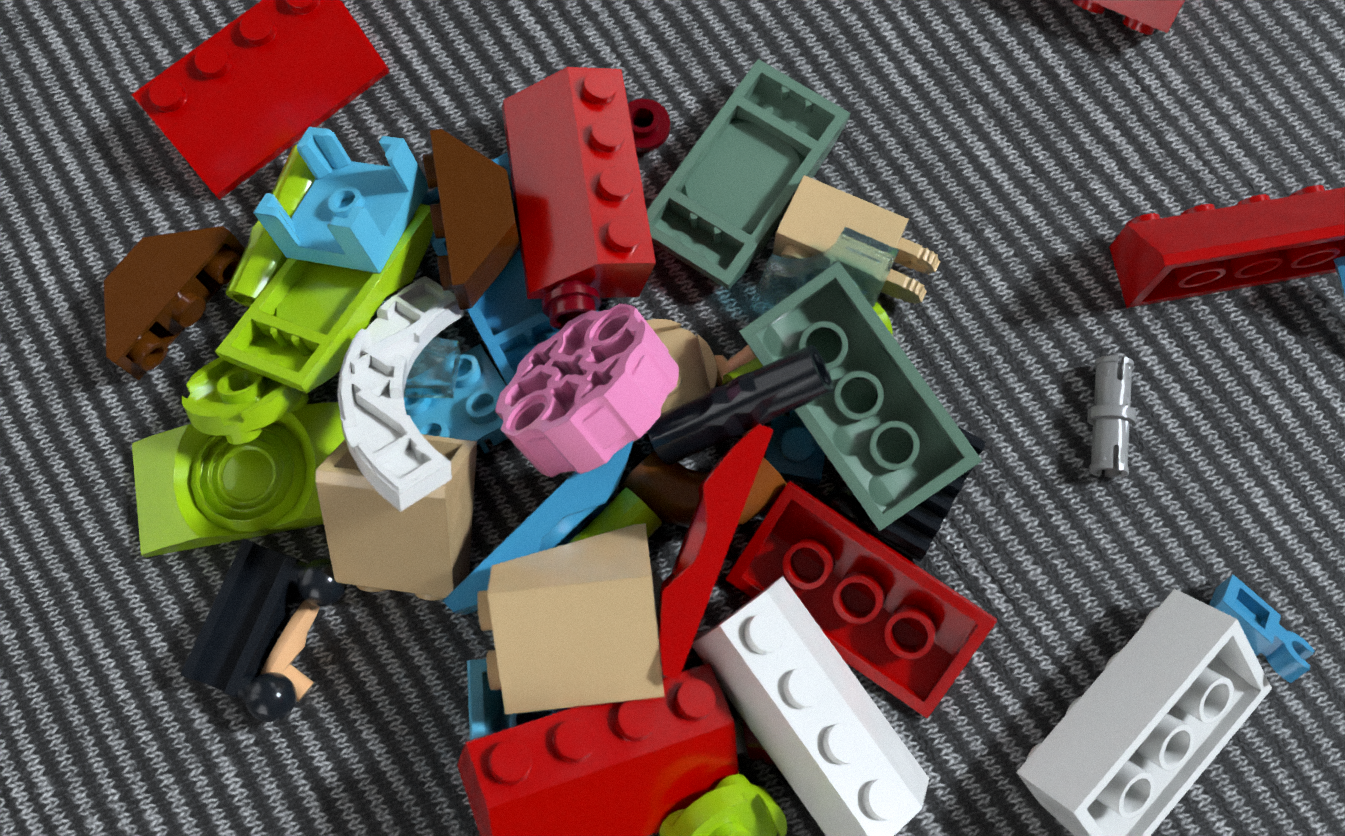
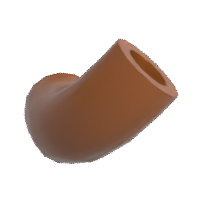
[621,451,787,527]

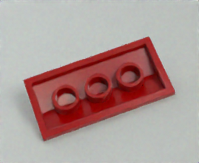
[725,481,997,719]

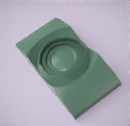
[647,59,850,290]

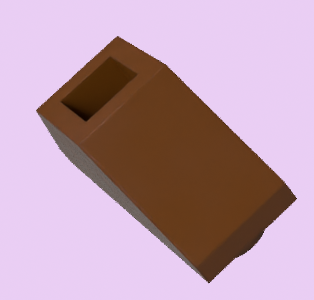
[423,129,520,310]
[104,226,245,380]

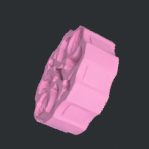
[495,304,679,477]

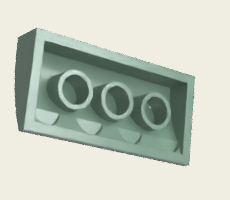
[739,261,982,531]

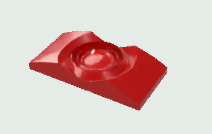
[659,424,774,681]

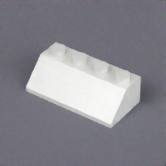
[692,576,929,836]
[1016,589,1272,836]

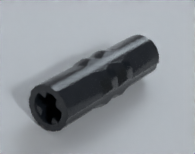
[648,345,834,465]

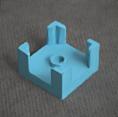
[253,127,429,274]

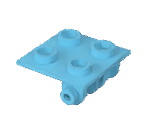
[404,344,508,454]

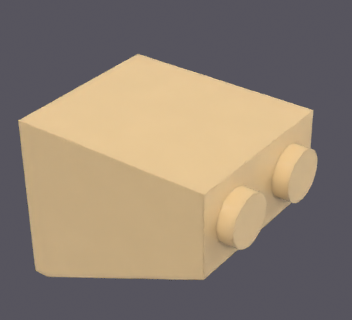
[316,434,477,600]
[477,523,664,715]

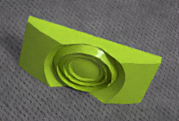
[215,203,434,393]
[132,402,345,557]

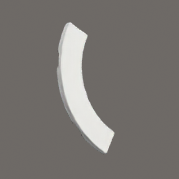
[338,276,464,512]

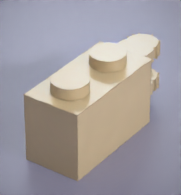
[773,175,940,305]

